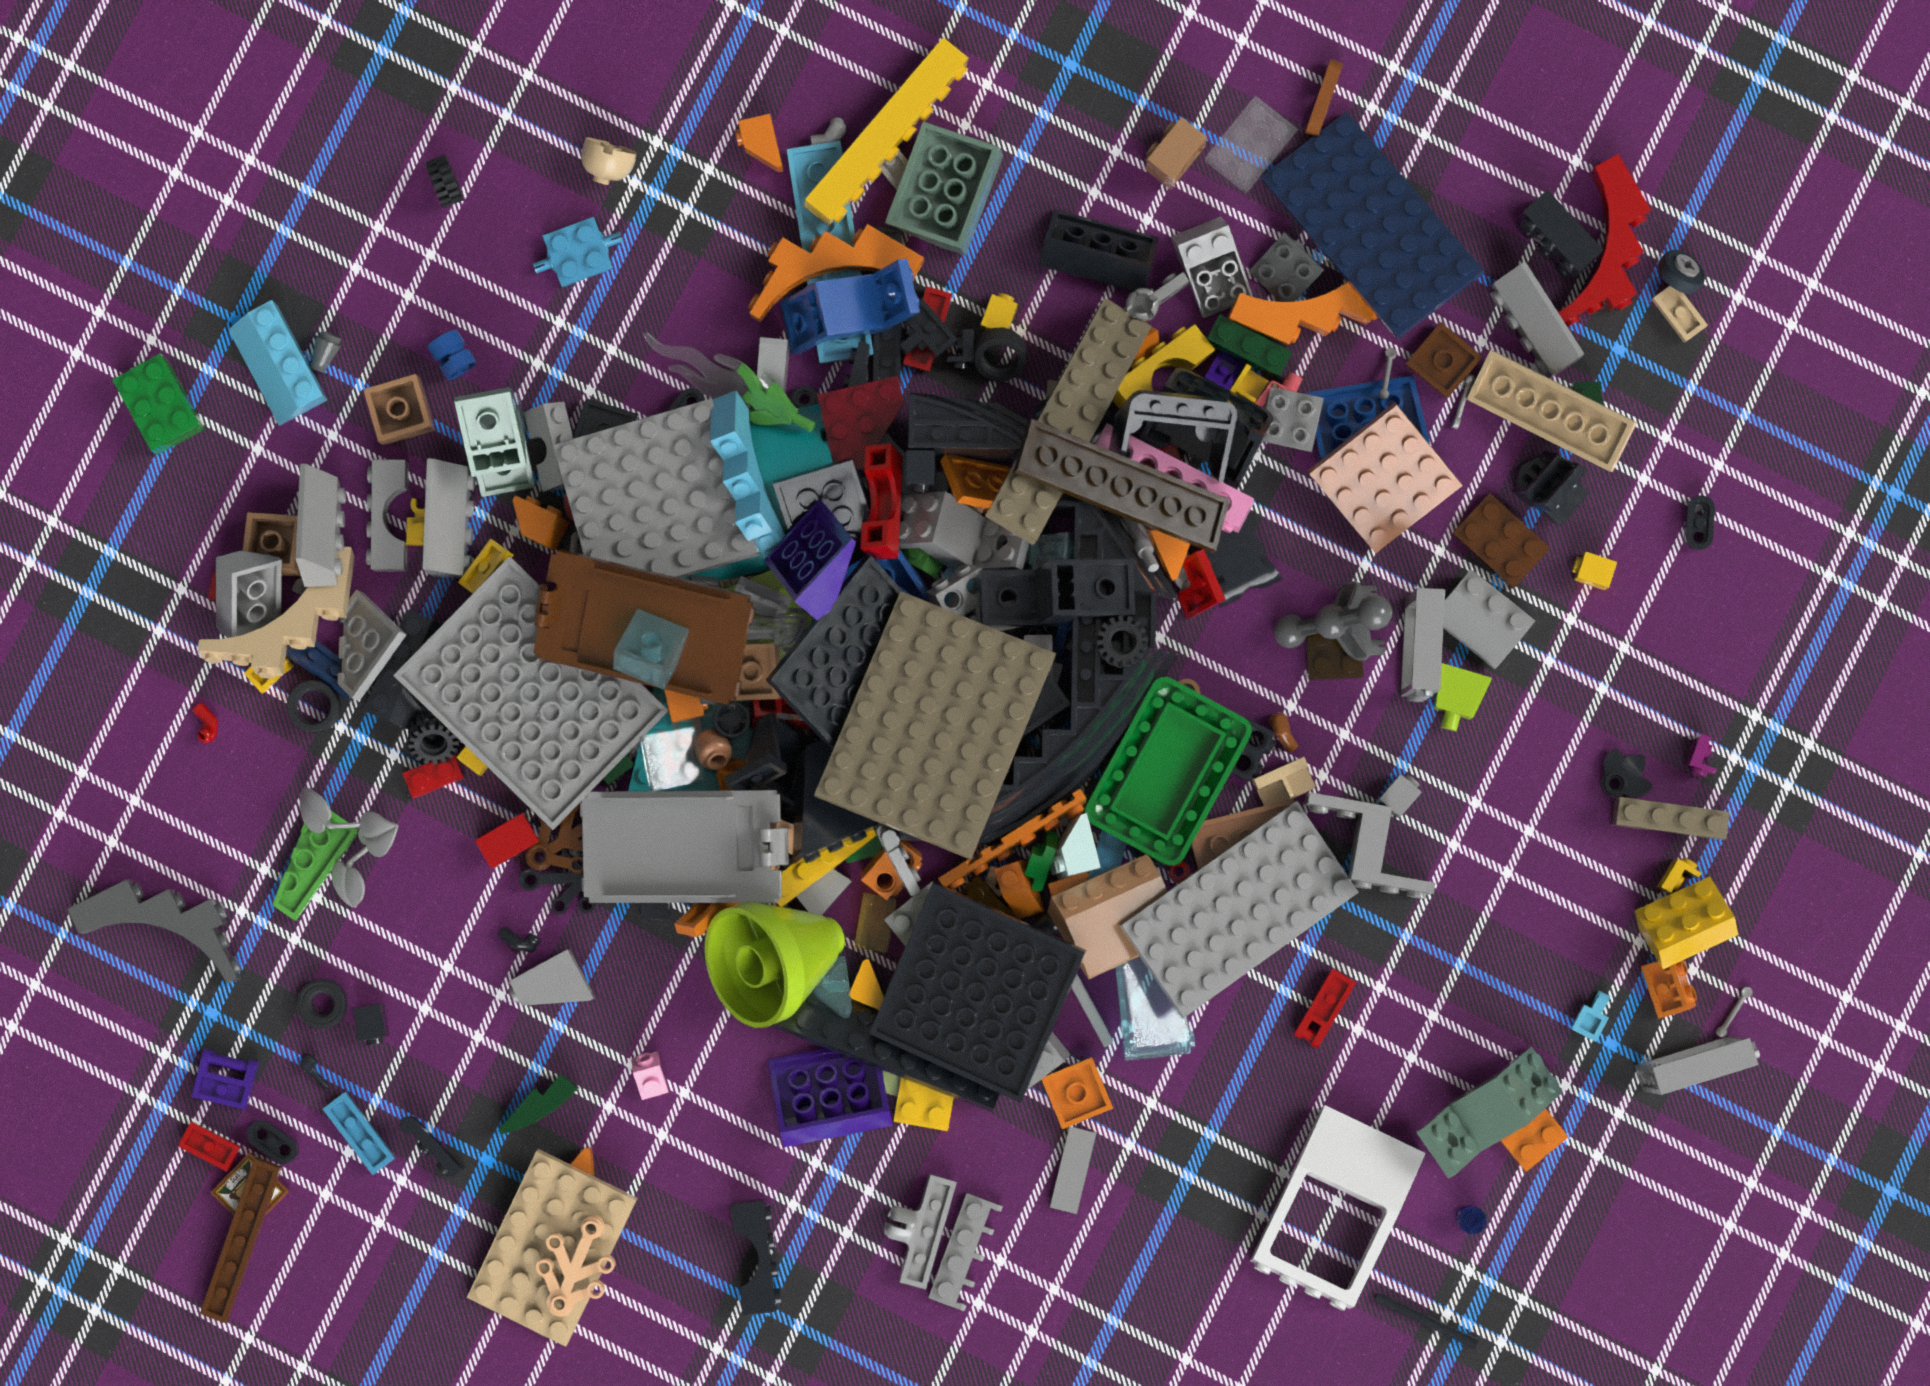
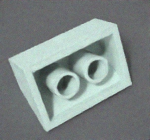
[1050,813,1101,880]

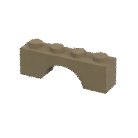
[1611,797,1730,840]

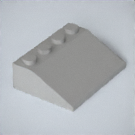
[423,459,475,578]

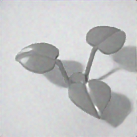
[300,787,399,908]

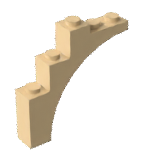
[198,547,355,679]

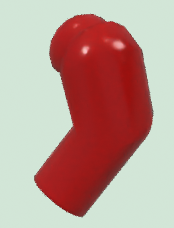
[192,702,219,743]

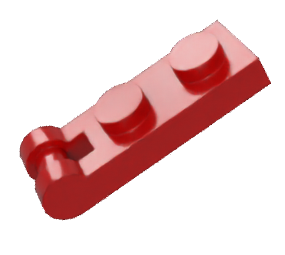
[1293,968,1357,1049]

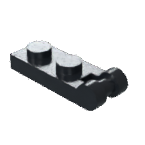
[399,1116,464,1177]

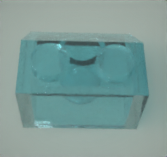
[613,609,689,690]

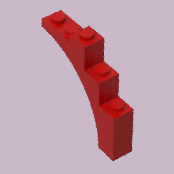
[1558,154,1651,327]

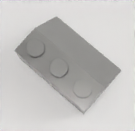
[216,551,282,638]
[1443,569,1535,669]

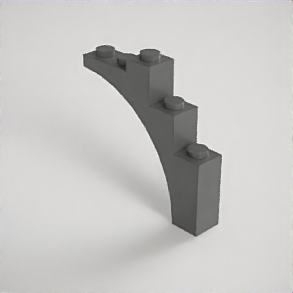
[67,879,242,983]

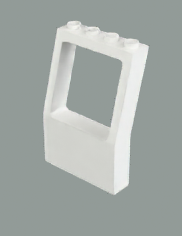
[1250,1105,1426,1311]

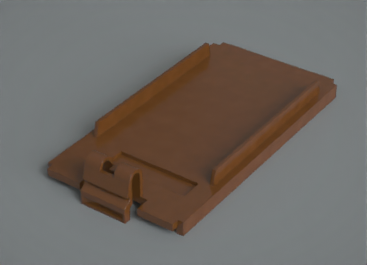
[533,549,755,705]

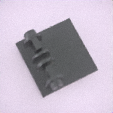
[1249,232,1324,302]

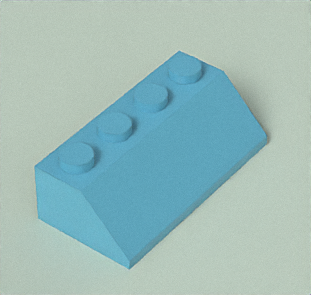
[229,300,328,426]

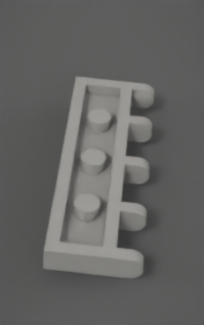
[928,1193,1003,1311]

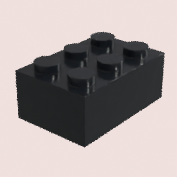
[1516,190,1603,281]

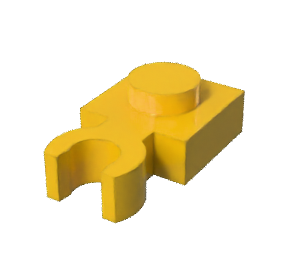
[406,498,425,546]

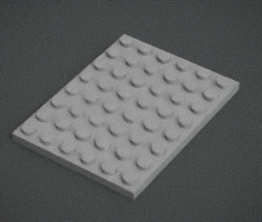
[393,556,669,830]

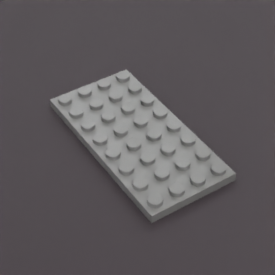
[1119,801,1359,1018]

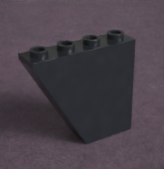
[792,740,879,864]

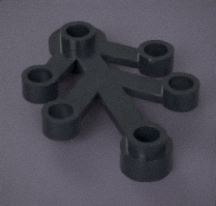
[519,848,596,914]

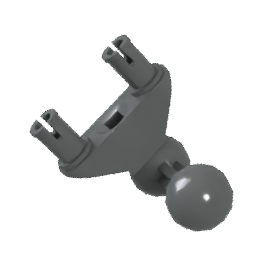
[1273,581,1392,661]

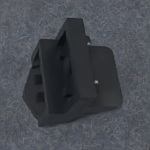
[1511,451,1587,525]

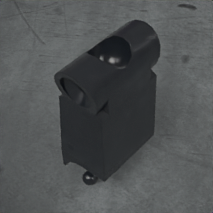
[1199,516,1283,608]

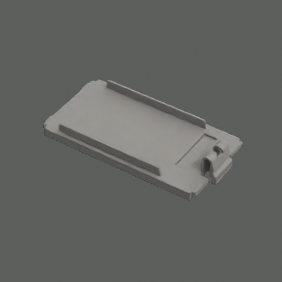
[580,790,789,903]

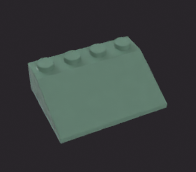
[885,122,1003,256]

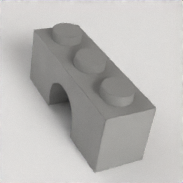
[524,402,573,492]

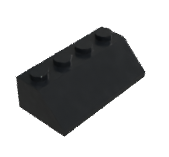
[1039,209,1159,292]

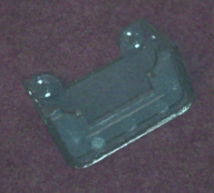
[1115,956,1195,1061]

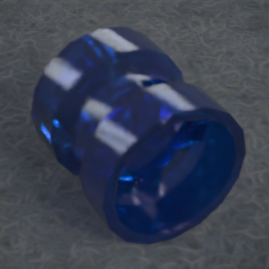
[1456,1205,1487,1234]

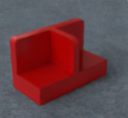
[475,813,539,868]

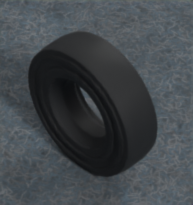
[297,979,347,1029]

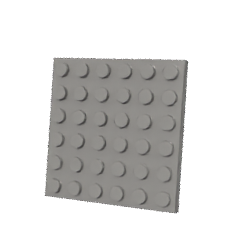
[553,398,758,578]

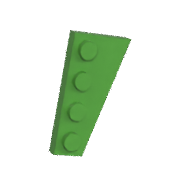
[272,810,359,921]

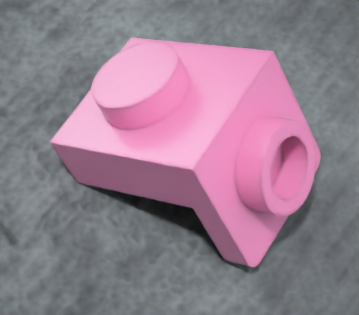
[631,1052,668,1100]

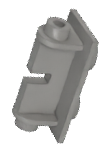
[734,576,792,623]

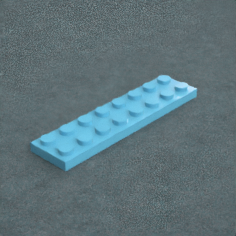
[787,141,873,364]

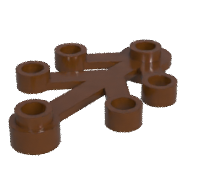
[526,802,583,874]

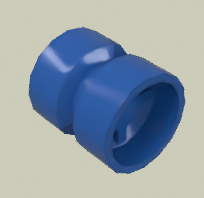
[427,329,477,381]

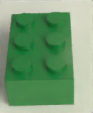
[112,353,205,455]

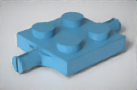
[533,217,623,288]

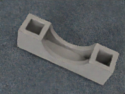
[366,460,409,572]

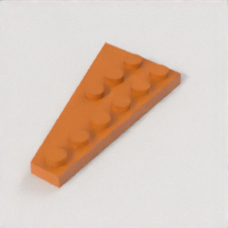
[938,789,1086,890]

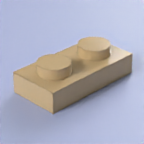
[1652,286,1708,343]

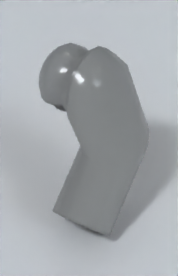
[811,117,846,145]

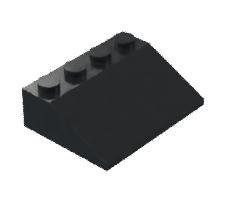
[363,609,444,742]

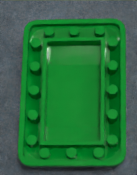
[1085,677,1252,866]

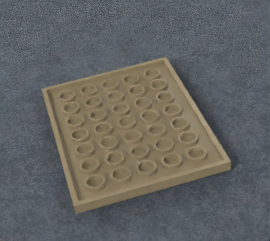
[814,591,1056,860]

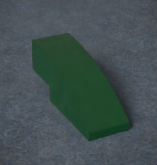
[498,1074,580,1134]

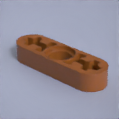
[1305,59,1343,137]

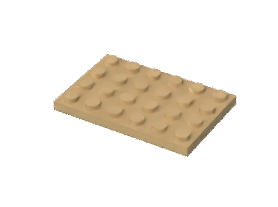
[467,1149,638,1347]

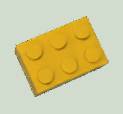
[1635,876,1738,969]

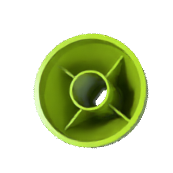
[705,902,845,1028]

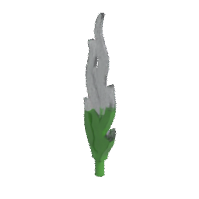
[643,332,815,432]

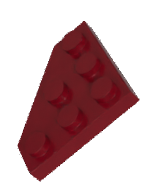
[817,376,904,471]

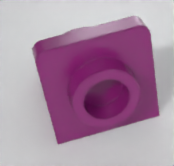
[1684,734,1717,778]

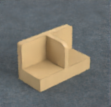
[1252,757,1315,806]

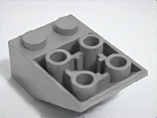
[1171,216,1253,318]

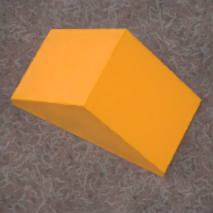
[848,959,884,1010]

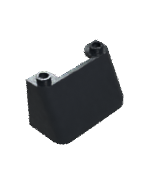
[1139,368,1273,489]

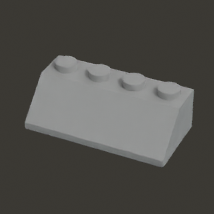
[1490,261,1584,378]
[295,464,346,587]

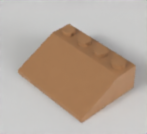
[1048,854,1167,980]

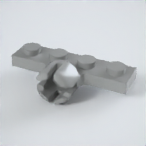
[1123,273,1189,322]
[885,1174,957,1289]

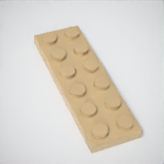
[1467,350,1637,472]

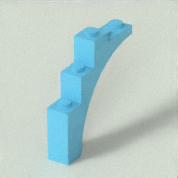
[710,390,786,558]

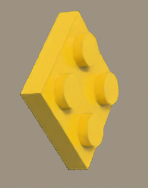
[893,1077,954,1131]

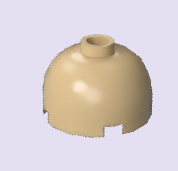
[581,137,637,185]

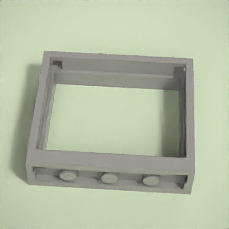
[1401,588,1445,702]
[1635,1036,1760,1095]

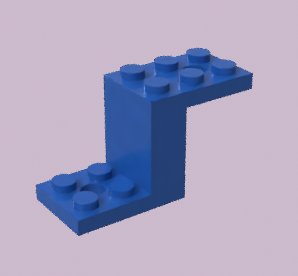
[780,259,920,355]

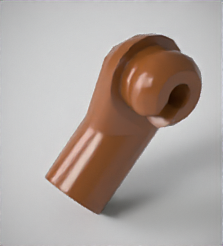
[1269,712,1298,753]

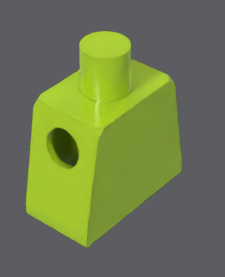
[1433,663,1492,732]

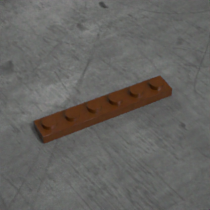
[200,1157,282,1323]

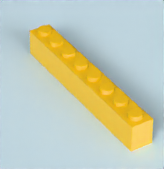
[804,37,968,227]

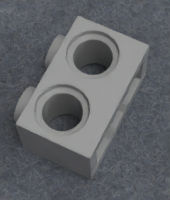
[925,564,982,616]

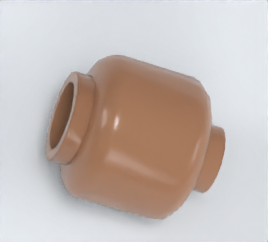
[693,729,733,770]

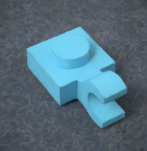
[1570,991,1611,1042]

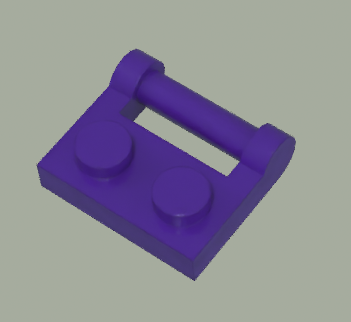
[192,1048,259,1110]

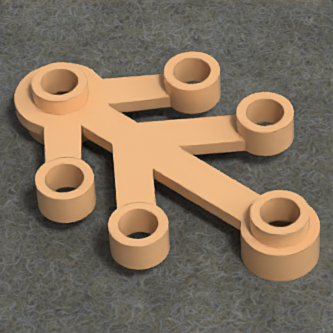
[536,1214,616,1317]

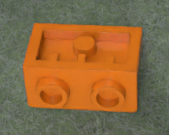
[1641,960,1697,1019]

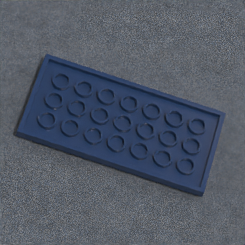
[1261,111,1484,340]

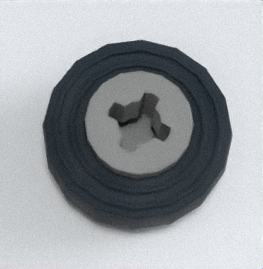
[1658,250,1706,294]

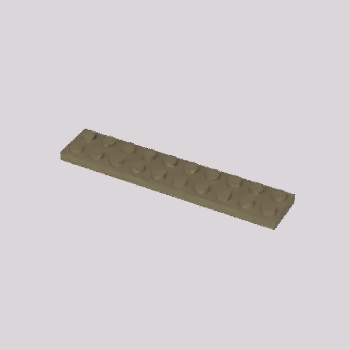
[985,298,1152,545]

